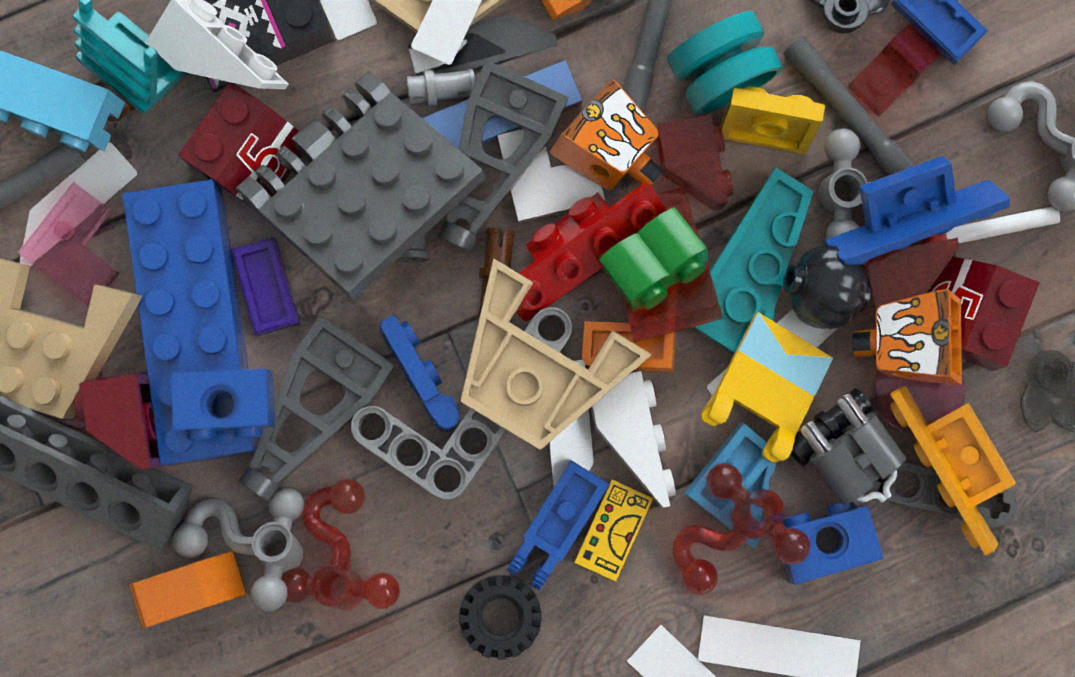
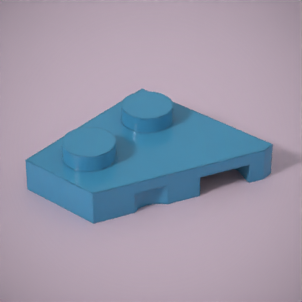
[684,422,776,549]

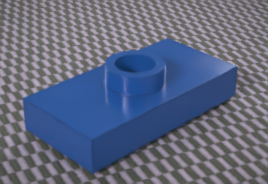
[891,0,988,65]

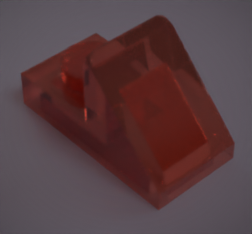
[847,24,941,117]

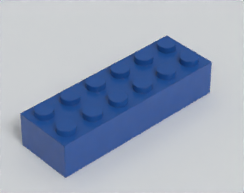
[122,179,259,466]

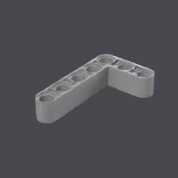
[351,307,572,499]

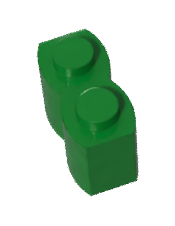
[599,207,708,311]

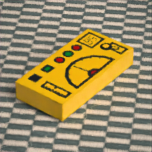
[574,479,653,581]

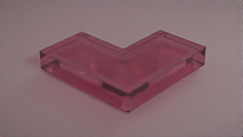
[18,182,120,306]

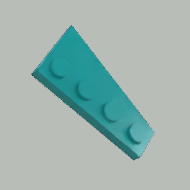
[679,167,813,354]

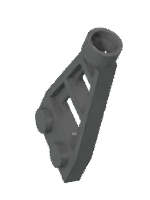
[438,60,569,252]
[238,315,395,502]

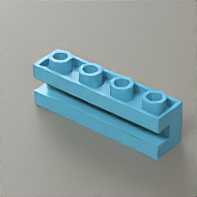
[0,50,125,153]

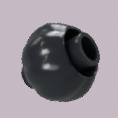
[783,245,871,329]

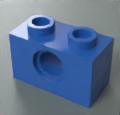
[171,368,275,440]
[773,502,884,585]

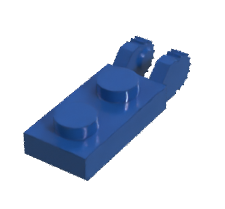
[379,314,461,432]
[507,460,610,590]

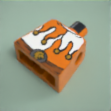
[550,78,664,190]
[852,289,962,385]

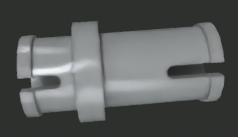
[406,68,476,106]

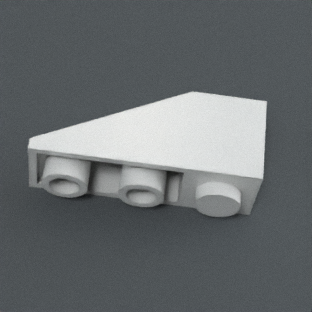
[146,0,289,89]
[590,371,676,508]

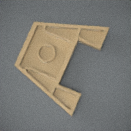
[0,258,143,419]
[461,258,652,450]

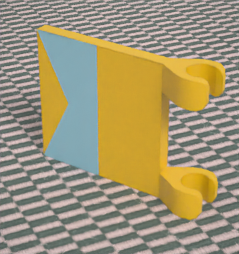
[701,312,833,463]

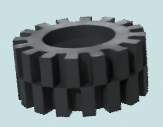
[459,574,542,660]

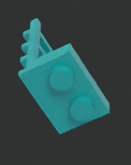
[73,0,186,115]

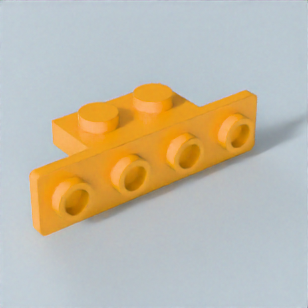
[890,385,1016,555]

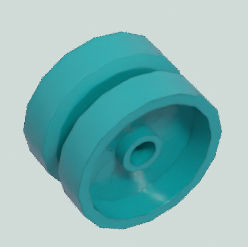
[666,11,784,116]

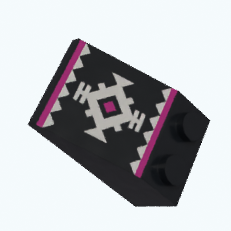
[204,0,335,93]

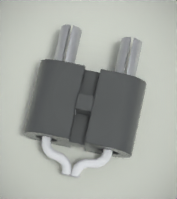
[800,394,906,505]

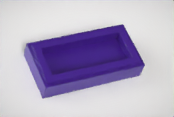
[231,237,300,337]

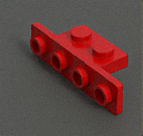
[516,183,667,322]

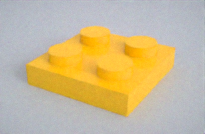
[718,86,825,155]

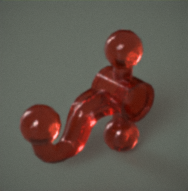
[672,463,810,595]
[282,479,400,610]

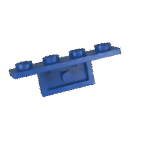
[825,156,1010,265]

